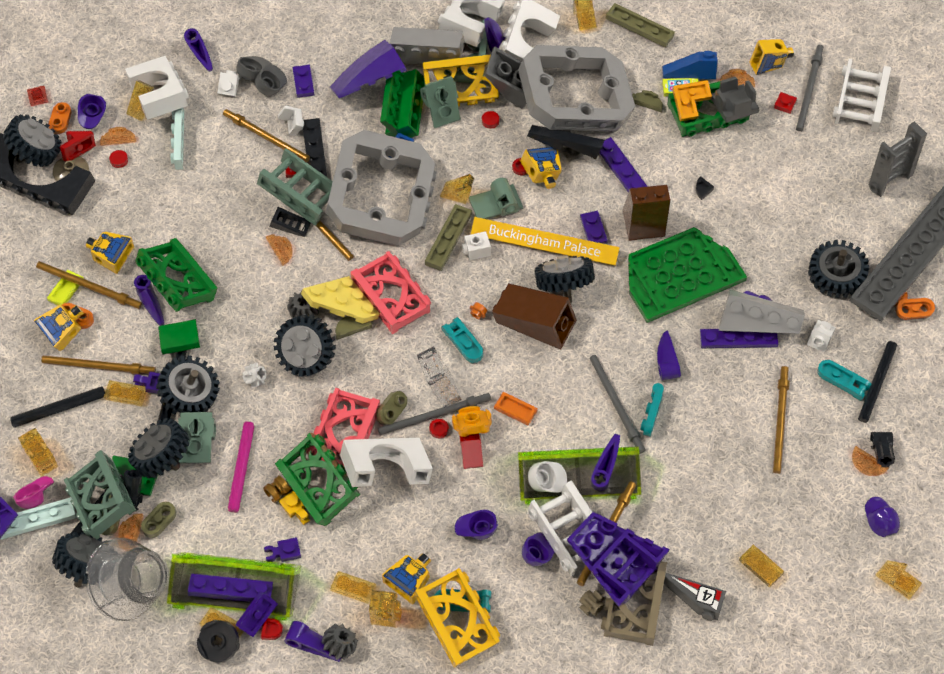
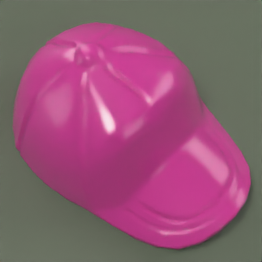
[13,476,54,509]

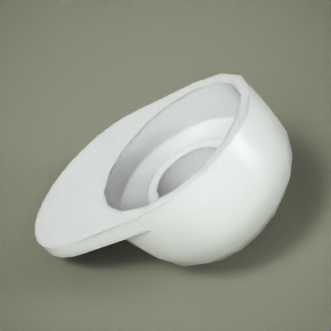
[528,461,567,493]

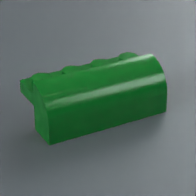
[380,69,425,138]

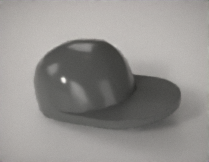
[236,56,272,81]
[254,64,287,96]

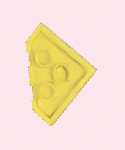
[301,276,380,324]

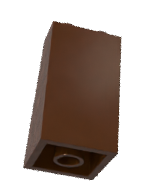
[623,184,671,241]
[492,283,577,350]

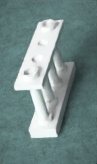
[832,59,891,132]
[528,480,592,576]

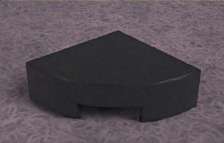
[696,176,714,200]

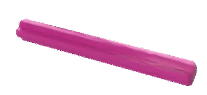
[228,421,255,513]

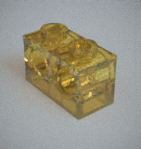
[18,428,58,477]
[369,590,402,628]

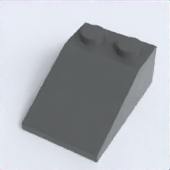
[484,47,527,108]

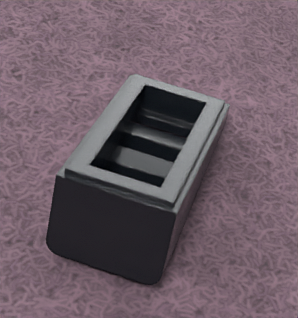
[269,207,311,237]

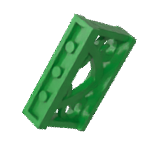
[667,81,750,137]
[135,238,218,312]
[275,433,361,526]

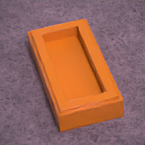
[494,392,538,426]

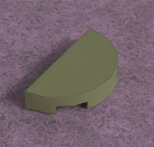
[632,90,663,113]
[335,316,373,340]

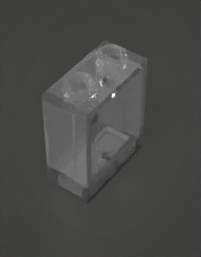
[417,346,462,409]

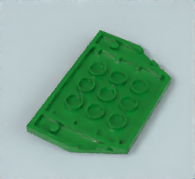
[628,227,747,323]

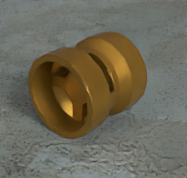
[263,475,291,503]

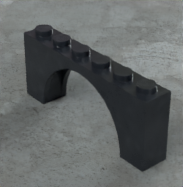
[0,133,95,216]

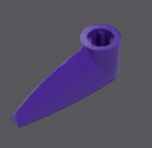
[484,17,505,52]
[184,28,213,72]
[134,275,165,326]
[657,330,681,381]
[591,434,621,491]
[284,621,341,662]

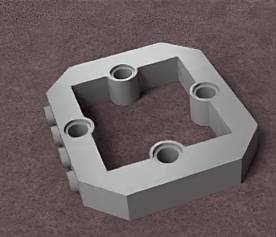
[518,45,635,131]
[326,130,437,246]

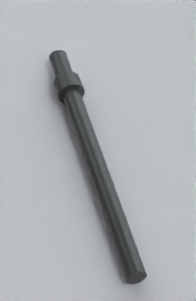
[796,45,824,132]
[589,355,646,454]
[378,393,491,435]

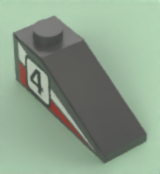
[664,573,726,621]

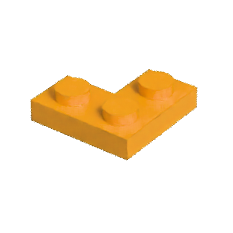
[672,80,712,122]

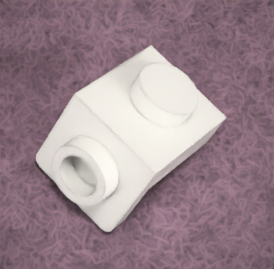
[217,70,241,97]
[278,106,304,136]
[807,320,836,352]

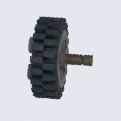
[808,240,869,298]
[128,418,190,478]
[52,532,120,588]

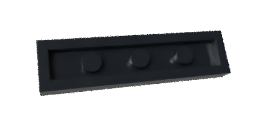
[303,118,327,177]

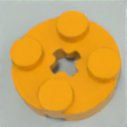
[452,406,492,437]

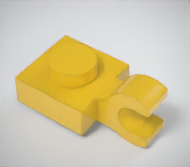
[279,491,310,525]

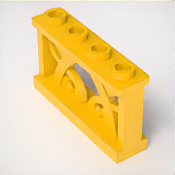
[422,54,499,107]
[414,568,500,668]

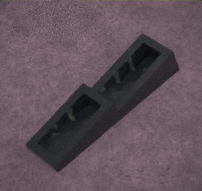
[527,125,605,159]

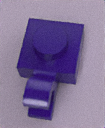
[133,372,160,394]

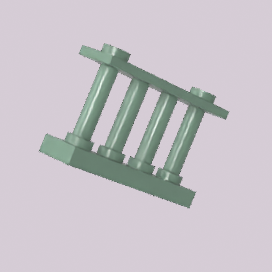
[257,148,333,225]

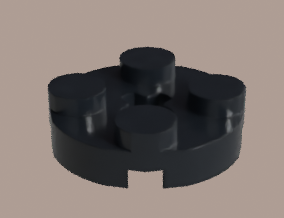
[197,620,240,662]

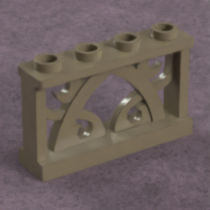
[601,562,667,646]

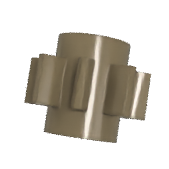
[579,590,605,616]

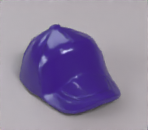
[78,94,106,129]
[865,497,900,537]
[454,510,498,540]
[521,532,555,566]

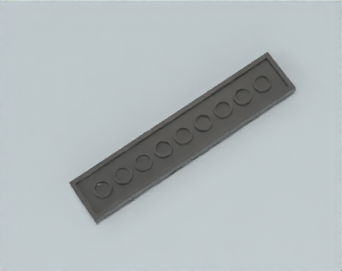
[849,186,944,322]

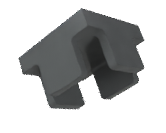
[711,77,759,123]

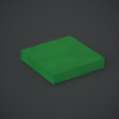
[158,319,200,355]

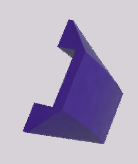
[330,40,407,99]
[567,512,670,607]

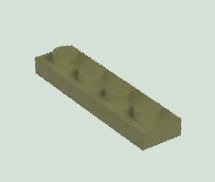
[606,3,675,48]
[425,204,472,271]

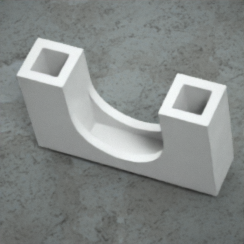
[438,0,505,47]
[499,0,560,61]
[125,56,189,120]
[340,438,433,487]

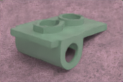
[420,76,461,128]
[469,177,523,219]
[178,412,216,463]

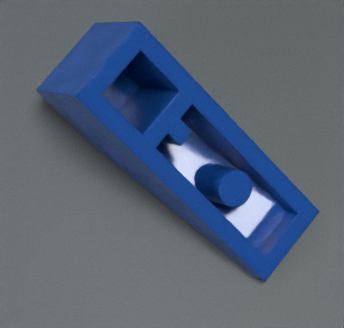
[662,50,718,79]

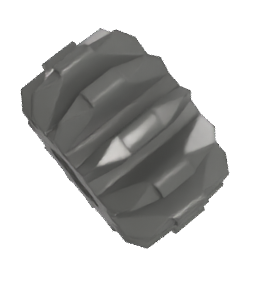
[287,290,320,318]
[321,623,359,660]

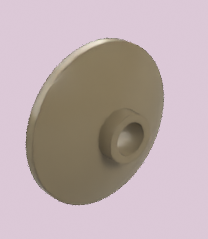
[53,156,89,181]

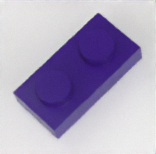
[293,64,315,98]
[580,210,608,244]
[235,591,278,637]

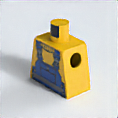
[749,39,794,75]
[520,147,562,189]
[86,232,134,274]
[34,305,84,351]
[382,553,431,605]

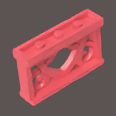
[350,251,431,334]
[306,388,380,466]

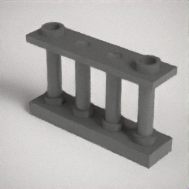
[868,121,927,197]

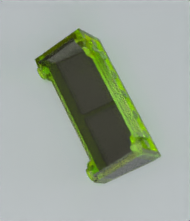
[517,446,641,504]
[167,552,301,620]

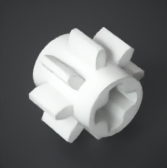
[242,363,267,388]

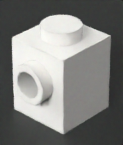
[462,231,491,261]

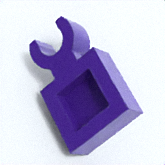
[264,537,301,562]

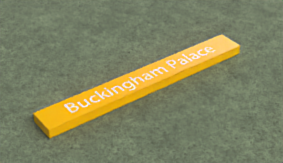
[470,217,620,266]

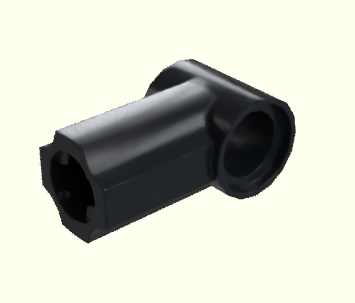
[870,432,895,468]
[123,469,143,511]

